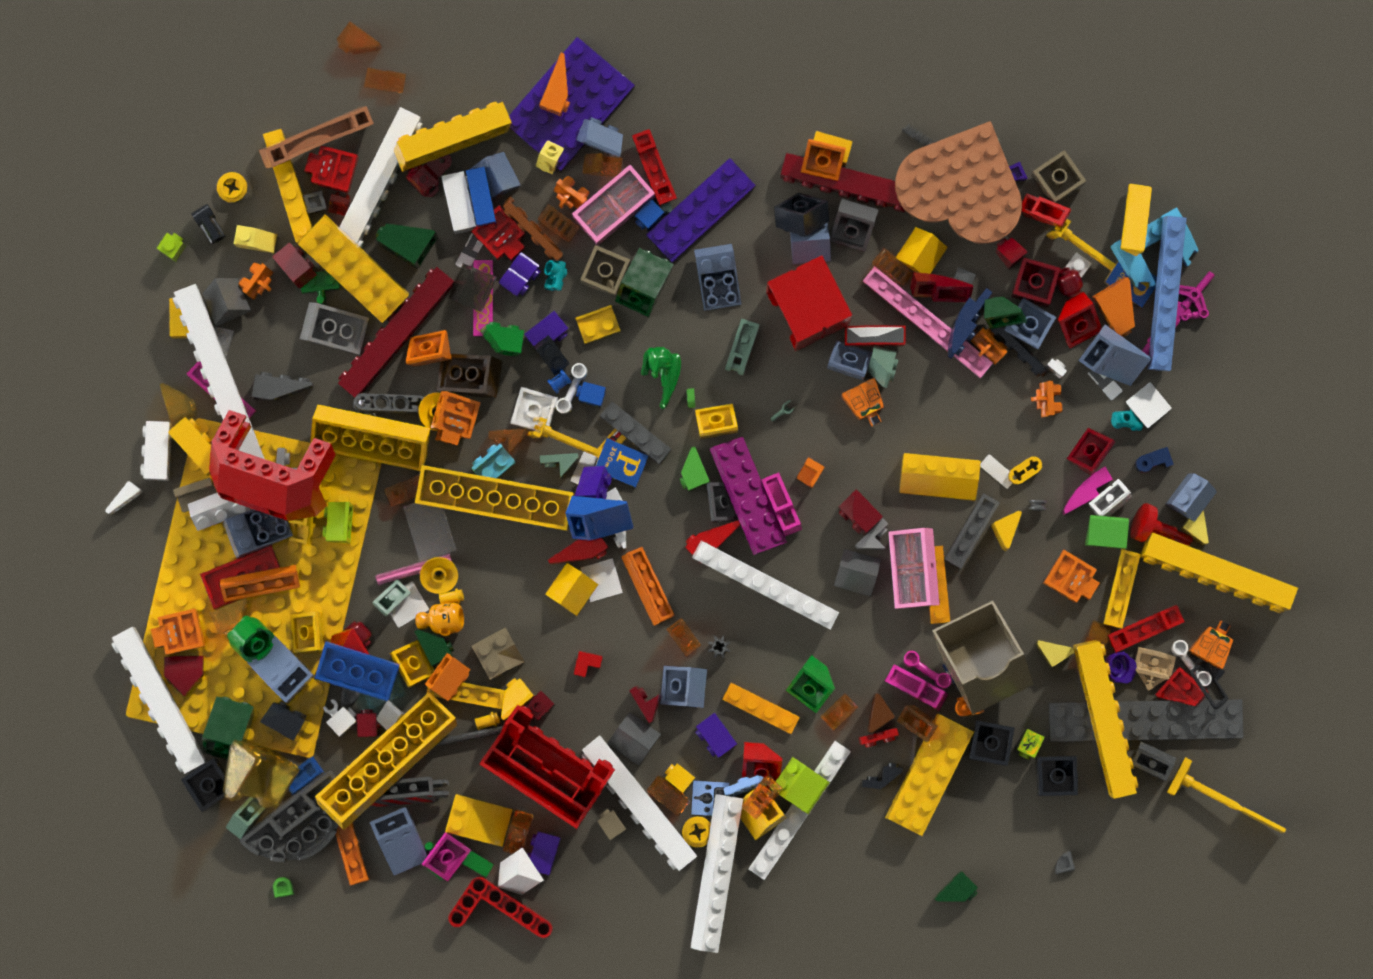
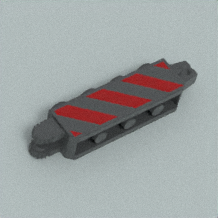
[367,777,450,809]

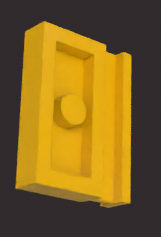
[575,305,621,344]

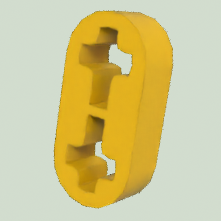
[1008,457,1042,485]

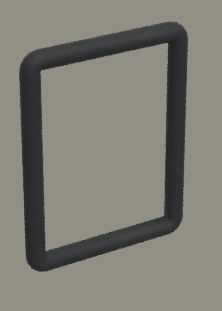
[1190,661,1228,709]

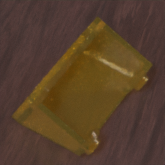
[223,740,300,809]

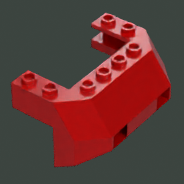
[209,410,336,521]
[479,704,615,829]

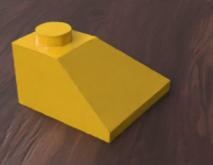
[501,678,535,721]

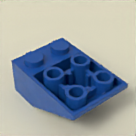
[565,496,633,540]

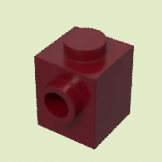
[525,691,555,721]
[357,709,382,737]

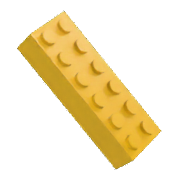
[394,102,512,172]
[298,214,409,323]
[310,405,430,471]
[885,714,974,836]

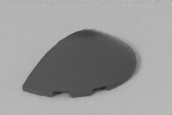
[239,770,339,862]

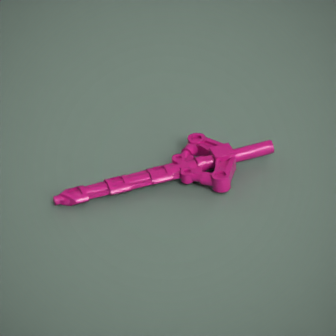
[1142,271,1215,356]

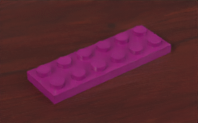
[710,437,787,555]

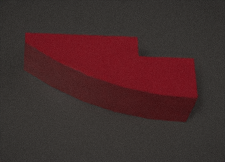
[910,272,973,302]

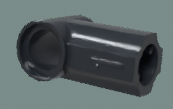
[191,204,225,244]

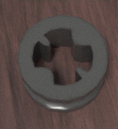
[1029,500,1047,511]

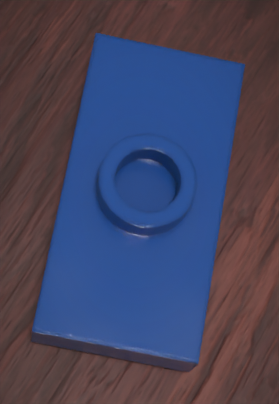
[282,756,324,795]

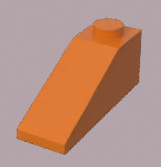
[539,52,570,117]

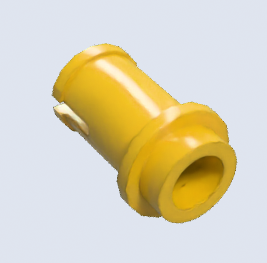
[439,588,464,604]
[475,711,500,730]

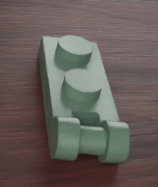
[725,318,760,375]

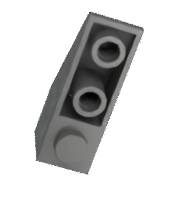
[252,372,314,402]

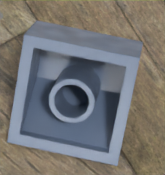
[576,117,623,157]
[1165,473,1217,522]
[660,666,707,708]

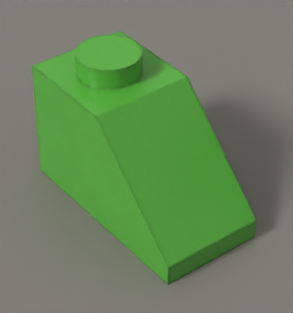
[679,446,710,492]

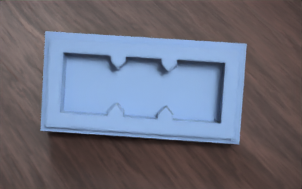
[723,775,767,797]

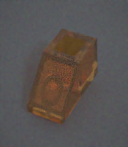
[503,809,534,854]

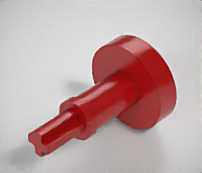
[1130,503,1193,546]

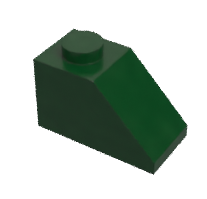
[984,296,1027,329]
[414,630,455,666]
[933,871,978,902]

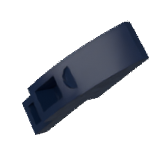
[948,288,993,359]

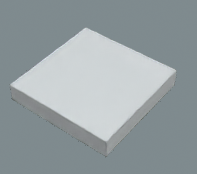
[510,387,558,431]

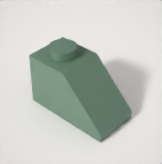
[225,793,269,839]

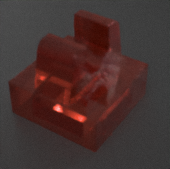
[329,192,350,216]

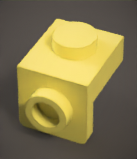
[536,141,564,175]

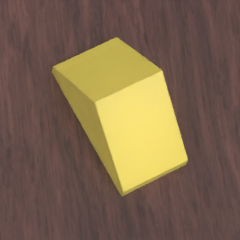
[1181,510,1209,545]
[1036,640,1074,668]

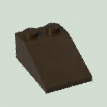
[436,354,502,398]

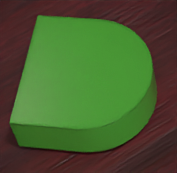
[686,388,695,408]
[273,877,295,898]

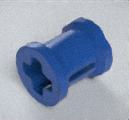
[547,369,572,394]

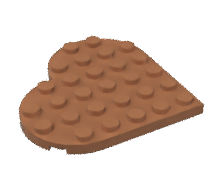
[895,121,1022,244]

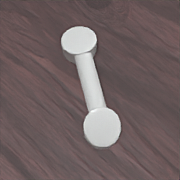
[556,363,588,414]
[1171,640,1212,687]

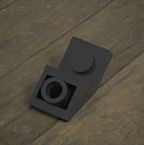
[861,763,903,789]

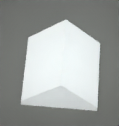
[498,848,544,895]

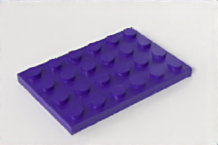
[509,37,635,172]

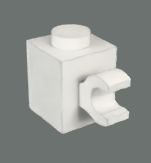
[323,699,357,737]

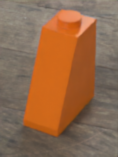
[1092,277,1135,337]

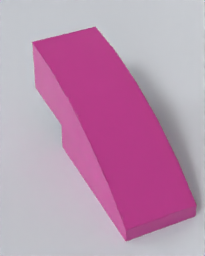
[1062,466,1113,515]
[761,472,802,537]
[885,664,948,711]

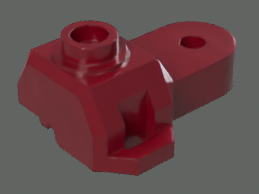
[406,154,452,198]

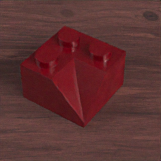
[1011,257,1060,308]
[838,489,883,535]

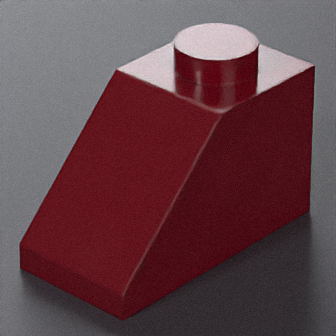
[995,237,1027,269]

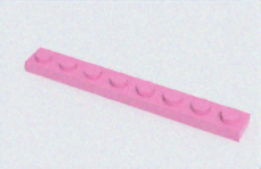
[862,267,993,378]

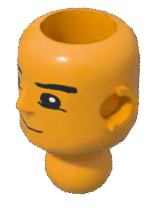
[415,603,464,636]

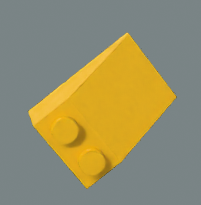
[445,794,513,847]

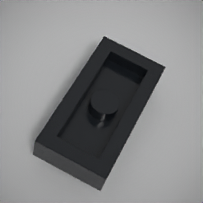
[533,335,570,375]

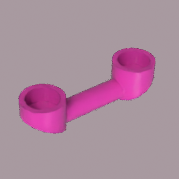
[903,651,952,689]

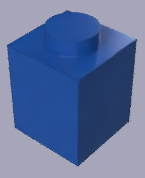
[635,199,664,231]
[576,381,606,408]

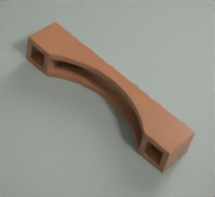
[259,106,374,168]

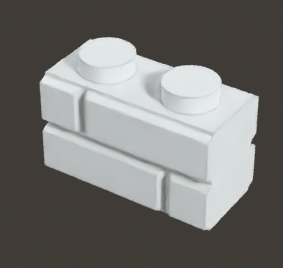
[1089,479,1133,517]

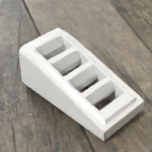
[105,481,143,515]

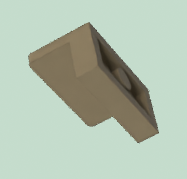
[173,478,217,512]

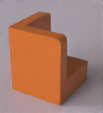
[797,457,825,488]

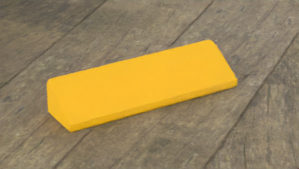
[1121,184,1152,256]

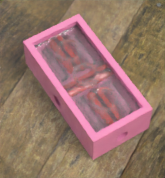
[572,165,655,246]
[889,528,939,609]

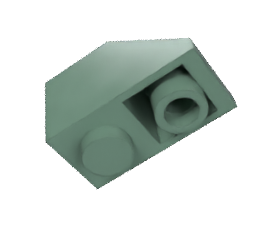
[868,345,898,388]

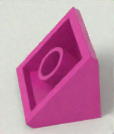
[422,832,471,881]

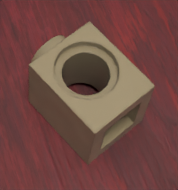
[597,809,626,840]

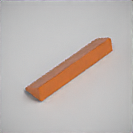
[621,547,675,626]
[220,565,300,602]

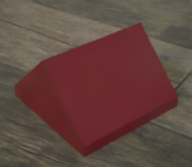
[1067,428,1115,476]

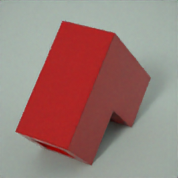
[574,651,603,677]

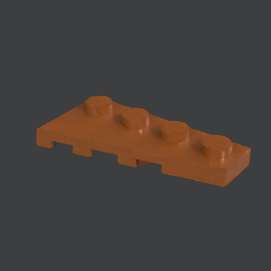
[503,196,563,261]

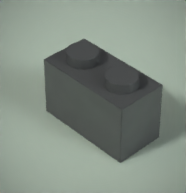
[1132,742,1176,781]

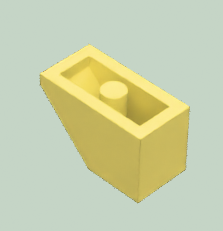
[234,225,277,253]

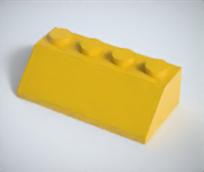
[899,453,981,501]

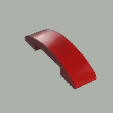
[632,129,677,206]
[1107,604,1185,653]

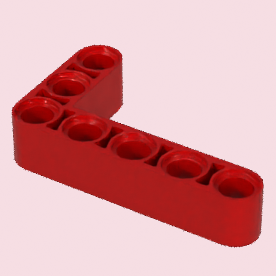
[448,877,553,938]

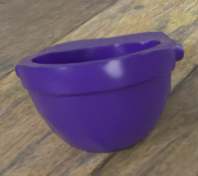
[1105,651,1137,684]

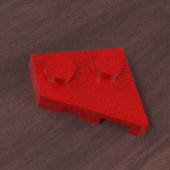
[1155,667,1209,707]
[859,728,899,748]

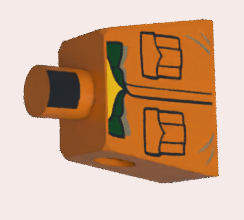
[841,378,884,427]
[1188,621,1233,670]

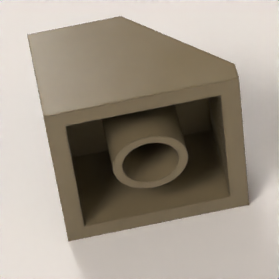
[1031,150,1086,203]
[580,245,631,295]
[472,627,525,680]

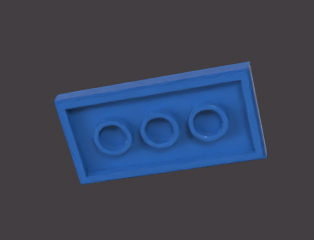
[314,641,400,701]

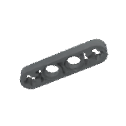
[353,393,424,415]

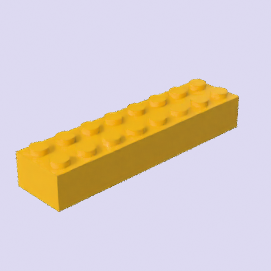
[415,465,575,531]
[1140,533,1298,613]
[1073,640,1138,799]
[315,692,457,830]

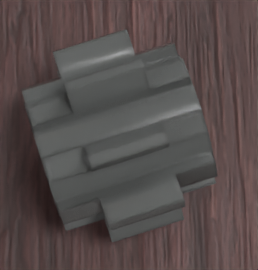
[708,636,730,658]

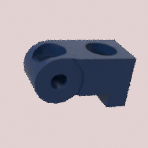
[1135,447,1174,473]

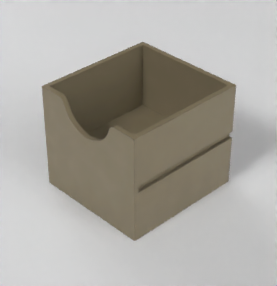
[932,601,1033,715]

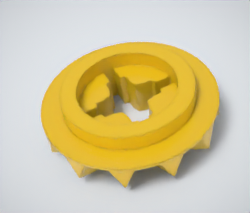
[217,172,247,203]
[682,816,711,848]

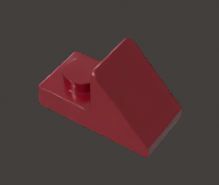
[629,686,661,723]

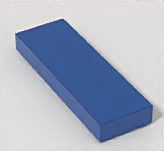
[466,167,496,227]

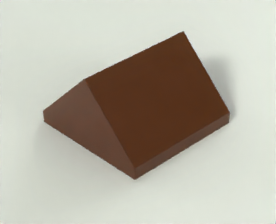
[867,694,895,733]

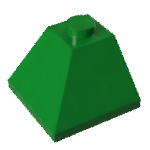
[786,655,835,713]

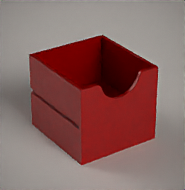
[766,255,853,351]

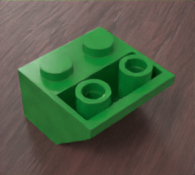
[481,322,524,357]

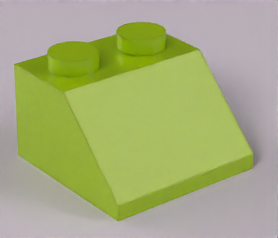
[323,502,353,543]
[771,757,830,814]

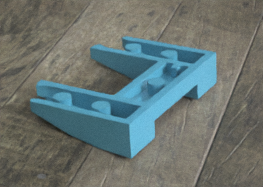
[1110,207,1199,288]

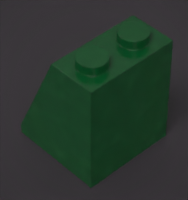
[376,223,438,270]
[615,248,674,318]
[202,696,254,763]

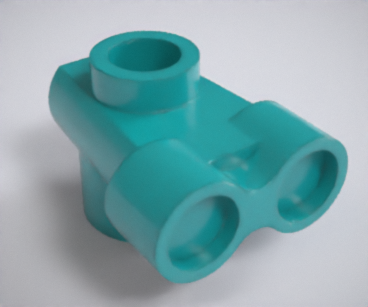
[544,260,567,291]
[1111,409,1143,431]

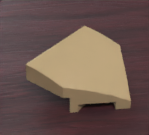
[1135,647,1176,691]

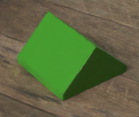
[1085,515,1129,549]

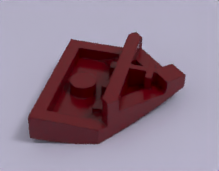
[164,656,204,698]

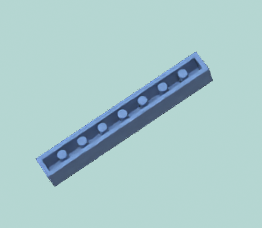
[1147,216,1187,371]

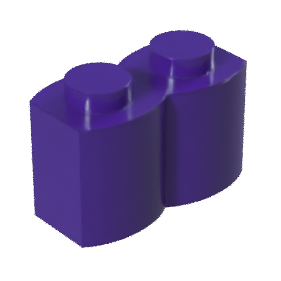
[499,252,541,297]

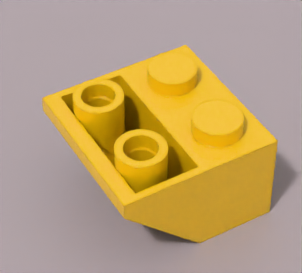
[740,784,787,840]

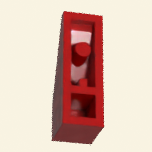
[685,520,741,564]
[548,537,609,564]

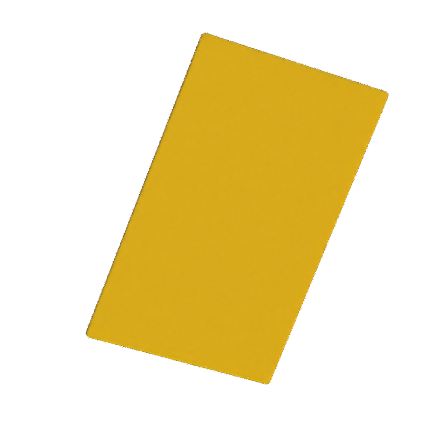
[126,418,382,758]

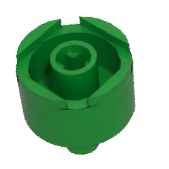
[227,616,274,662]

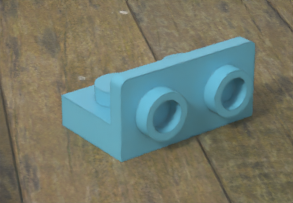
[471,444,516,479]

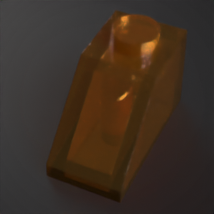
[336,22,382,54]
[897,705,938,742]

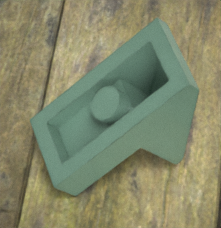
[540,453,579,479]
[372,580,411,616]

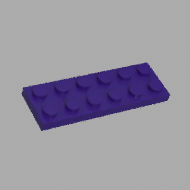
[646,158,756,263]

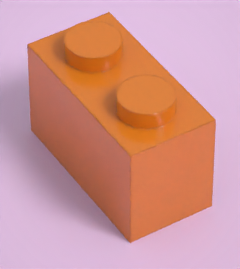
[425,653,471,701]

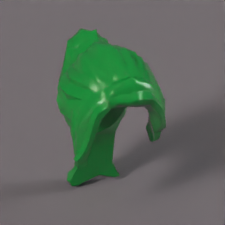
[641,347,681,409]

